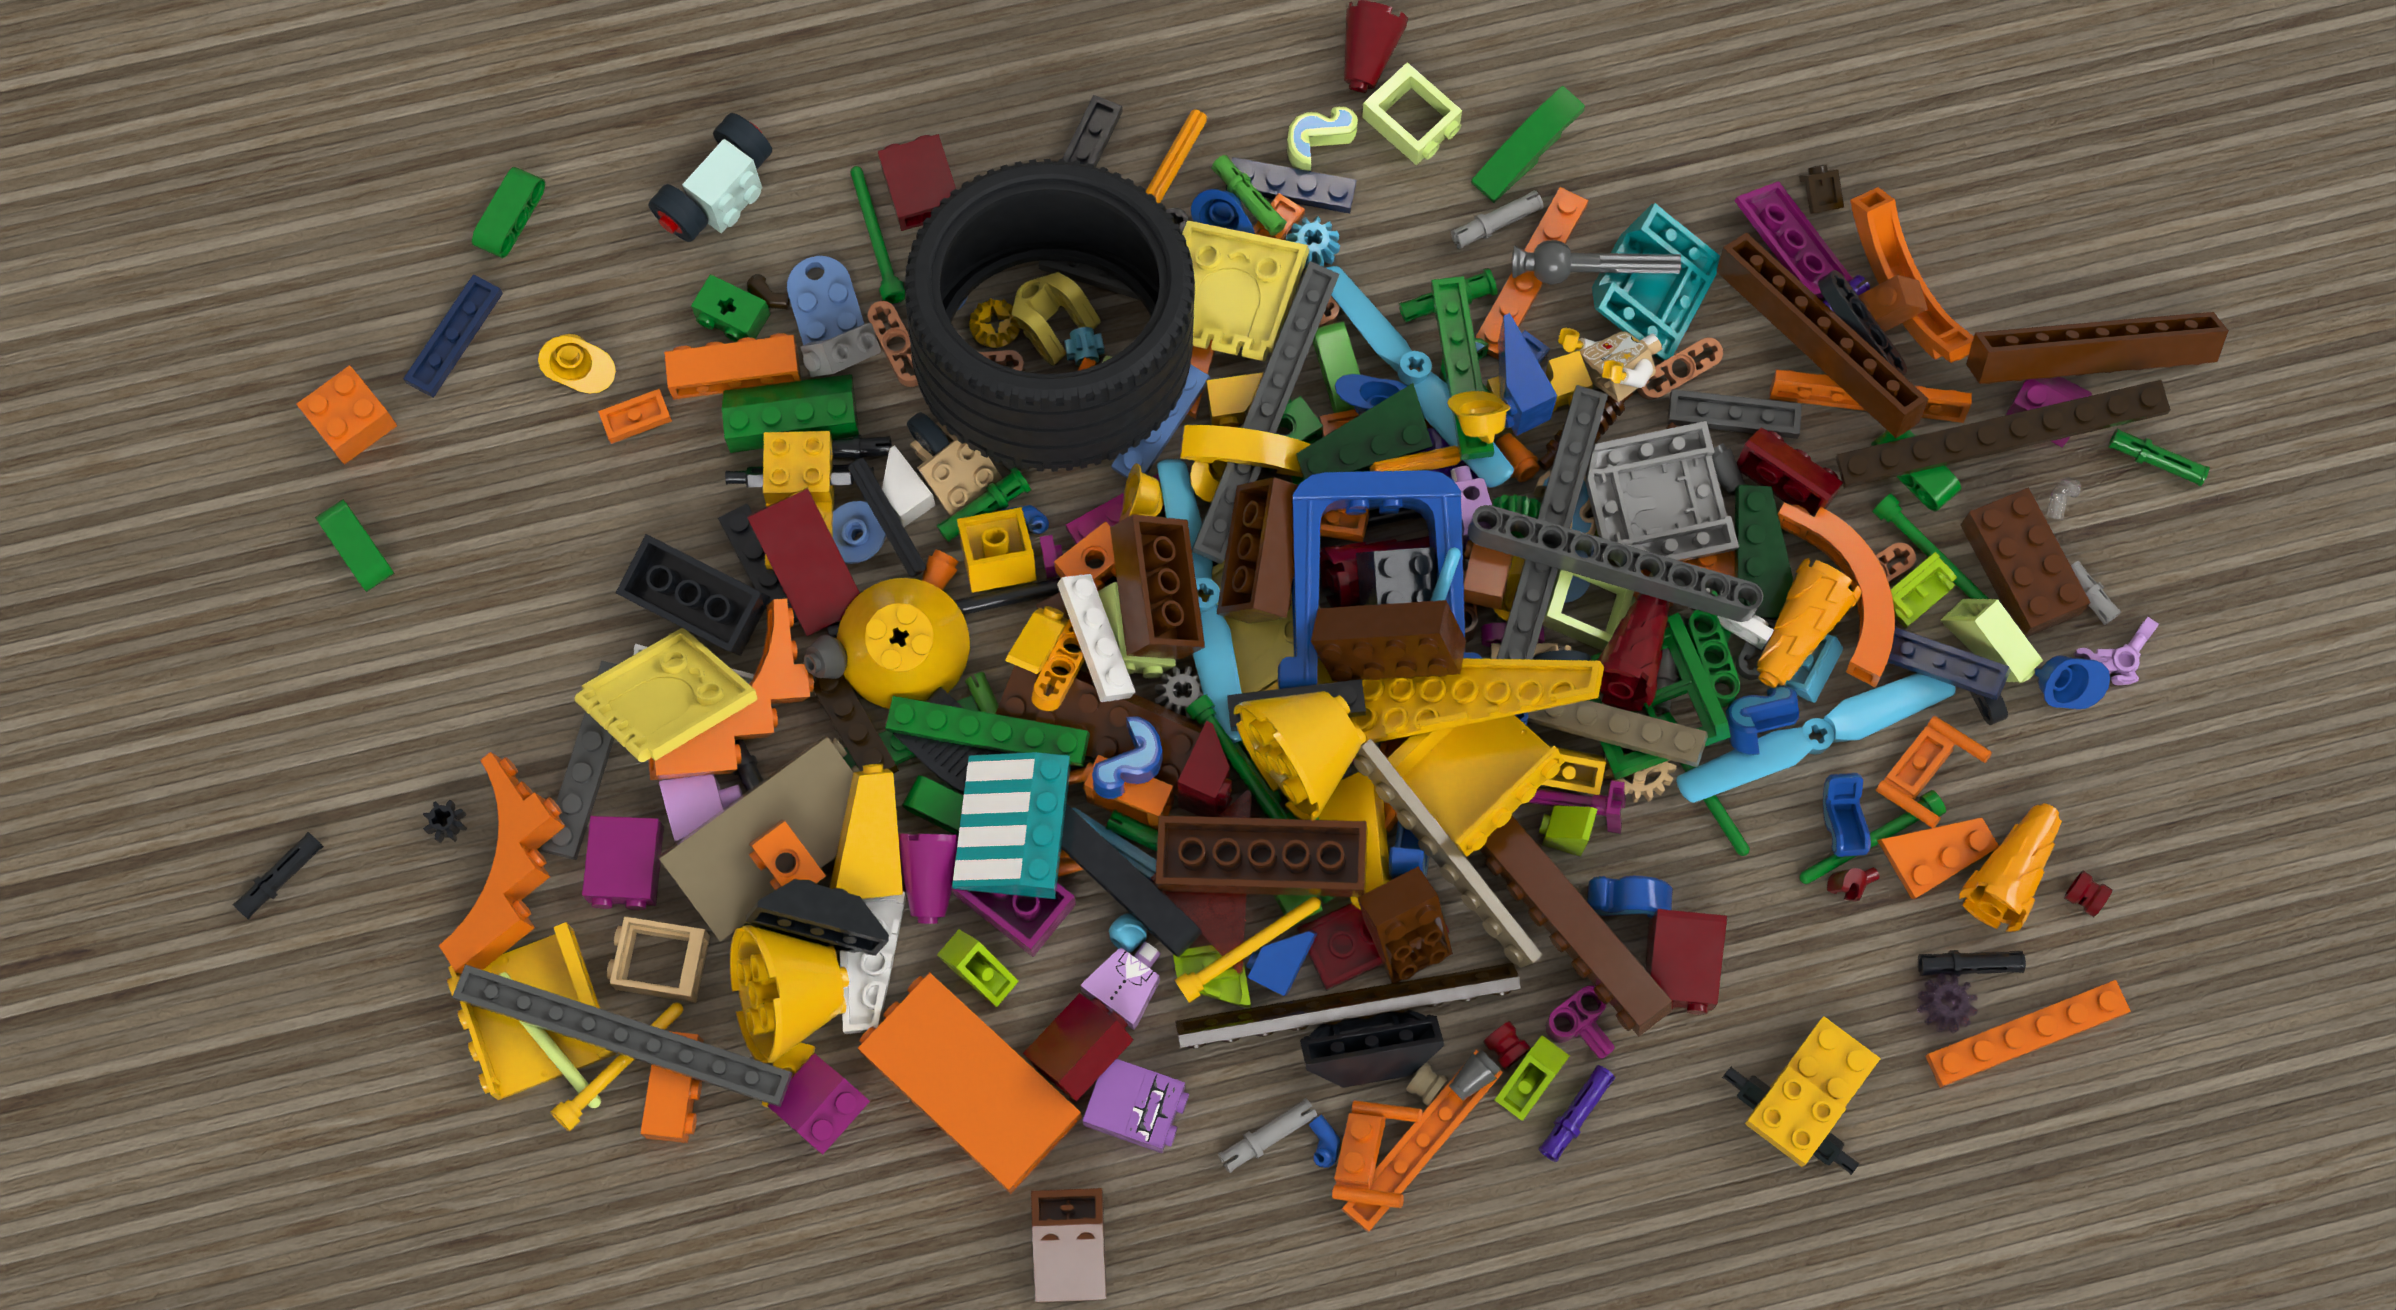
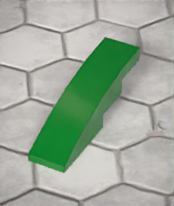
[1471,85,1585,203]

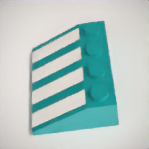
[952,752,1070,899]

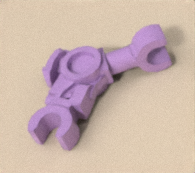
[2074,617,2159,685]

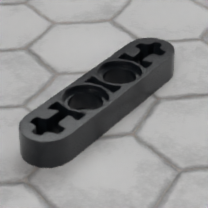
[1818,270,1907,376]

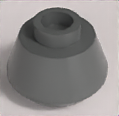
[804,635,847,679]

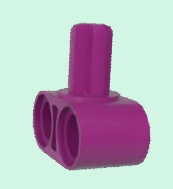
[1545,986,1615,1059]

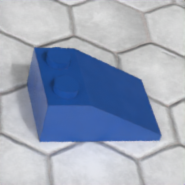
[1498,313,1557,436]

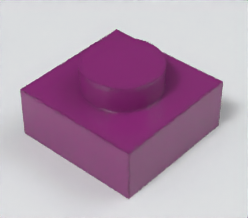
[1039,535,1063,578]

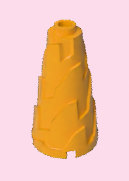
[1757,558,1862,688]
[1959,803,2062,932]

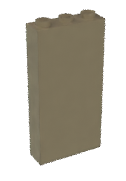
[658,736,860,942]

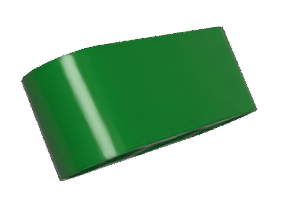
[472,167,545,258]
[1871,430,1962,512]
[315,499,395,592]
[1686,610,1740,708]
[902,775,964,835]

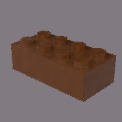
[1216,477,1299,624]
[1960,487,2090,638]
[1110,515,1205,659]
[1311,600,1466,682]

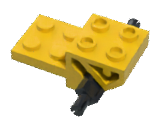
[725,431,874,570]
[1722,1016,1881,1175]

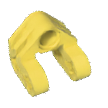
[1012,272,1101,366]

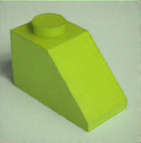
[1539,806,1598,857]
[937,929,1019,1007]
[1495,1035,1570,1121]

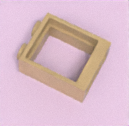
[607,917,710,1003]

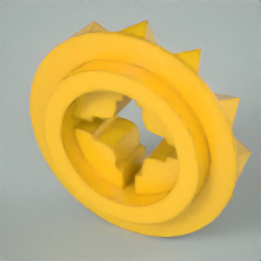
[969,298,1020,348]

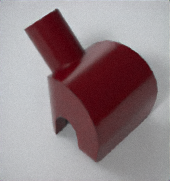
[1827,867,1880,901]

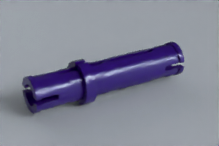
[1538,1065,1615,1162]

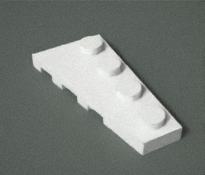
[840,892,907,1034]

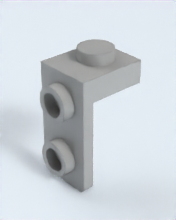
[800,323,881,377]

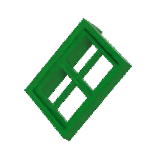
[1589,613,1731,780]

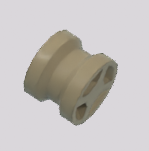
[1406,1062,1448,1106]

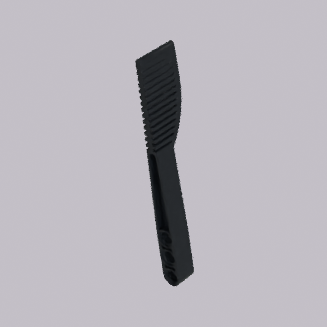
[893,687,1203,958]

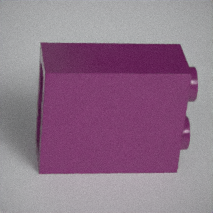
[582,816,664,910]

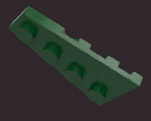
[1296,383,1433,480]
[1735,485,1794,620]

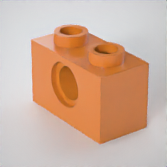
[1054,521,1117,591]
[749,819,826,890]

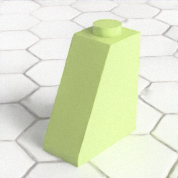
[1941,599,2043,683]

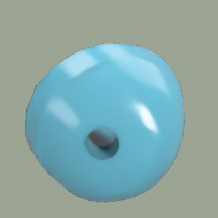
[1109,913,1147,953]

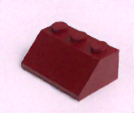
[1737,427,1844,517]
[1177,721,1233,817]

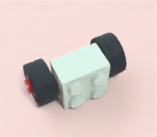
[648,113,772,242]

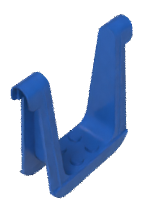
[1278,470,1482,689]

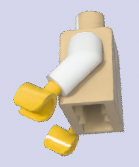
[1558,328,1662,402]

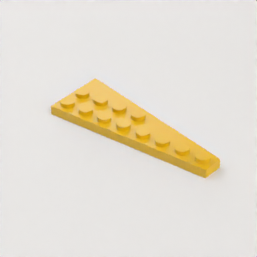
[1349,658,1604,743]

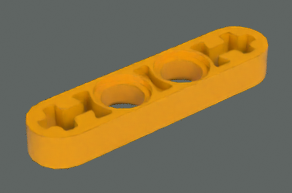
[1031,619,1085,711]

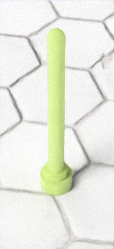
[499,972,601,1108]

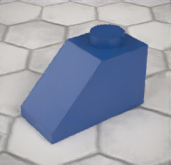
[1246,930,1318,996]

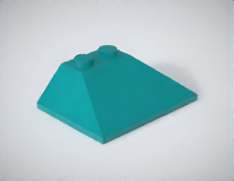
[1592,203,1720,362]

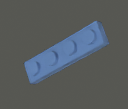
[1111,365,1210,478]

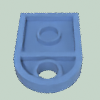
[787,256,864,345]

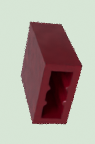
[878,134,956,231]
[1022,993,1134,1102]

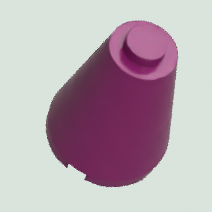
[898,833,959,924]

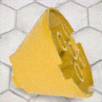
[837,578,970,709]
[1233,691,1366,821]
[730,925,849,1063]

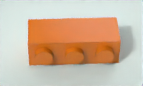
[640,1031,704,1143]

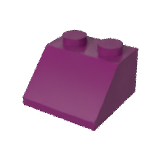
[2005,377,2092,448]
[766,1053,870,1155]

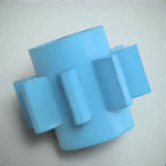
[1064,327,1105,367]

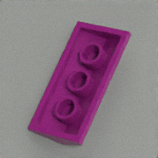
[1734,181,1853,301]

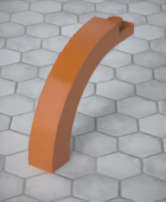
[1850,187,1974,363]
[1778,502,1895,688]

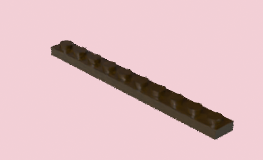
[1836,380,2171,489]
[1175,963,1521,1049]

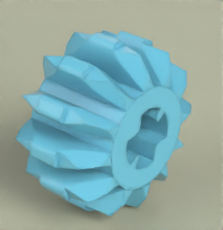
[1286,216,1340,270]

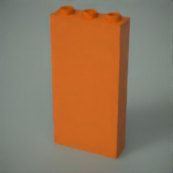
[858,972,1082,1194]

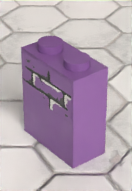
[1083,1059,1189,1153]

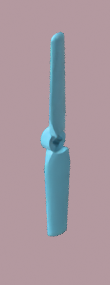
[1326,266,1514,488]
[1157,459,1242,743]
[1676,673,1956,803]

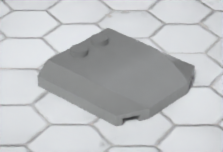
[1585,421,1739,570]

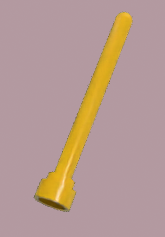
[1174,897,1321,1003]
[550,1002,683,1132]

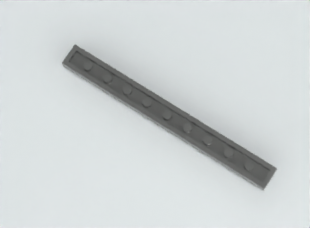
[1192,261,1340,564]
[1496,385,1608,660]
[452,964,792,1107]

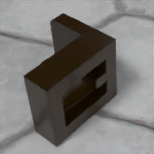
[1799,164,1844,214]

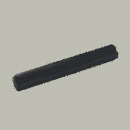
[848,458,926,577]

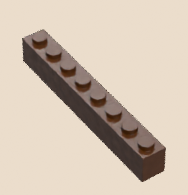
[1716,232,1928,438]
[1966,312,2229,384]
[1479,816,1672,1037]

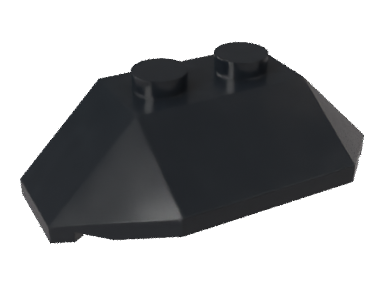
[745,879,889,956]
[1300,1010,1444,1088]

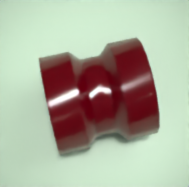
[2064,870,2113,918]
[1483,1021,1531,1070]

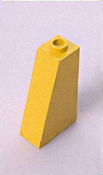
[830,764,903,899]
[1318,772,1391,910]

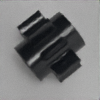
[423,800,467,843]

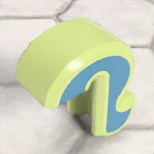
[1287,107,1358,171]

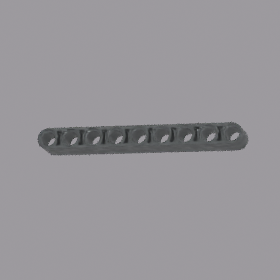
[1468,505,1763,622]

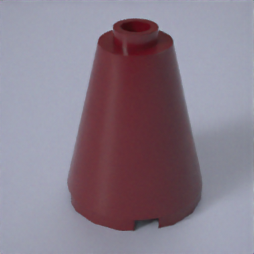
[1344,0,1408,93]

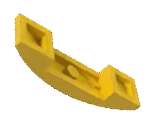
[1180,425,1311,477]

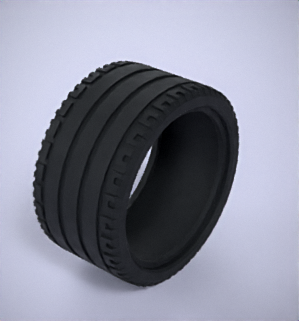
[905,159,1195,472]

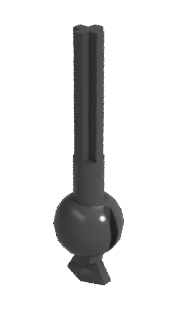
[1511,239,1681,285]

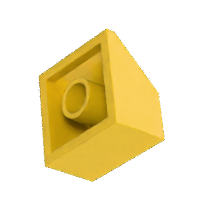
[957,507,1037,593]

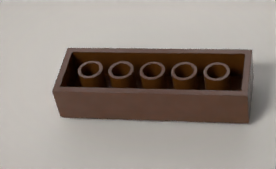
[996,665,1204,796]
[1155,816,1368,897]

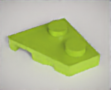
[1173,940,1251,1008]

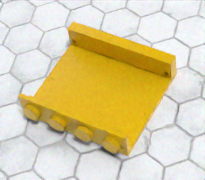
[1387,715,1565,857]
[447,922,616,1100]

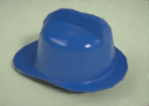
[1191,189,1255,234]
[1335,374,1407,415]
[2035,655,2110,709]

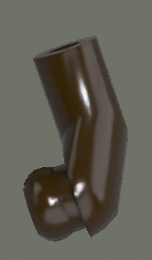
[747,274,790,310]

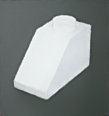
[882,445,936,527]

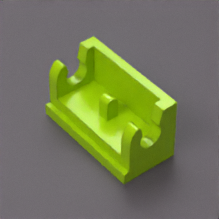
[1891,552,1957,629]

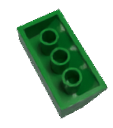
[722,374,859,453]

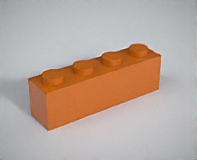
[664,333,801,400]

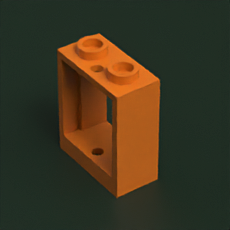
[1081,755,1174,830]

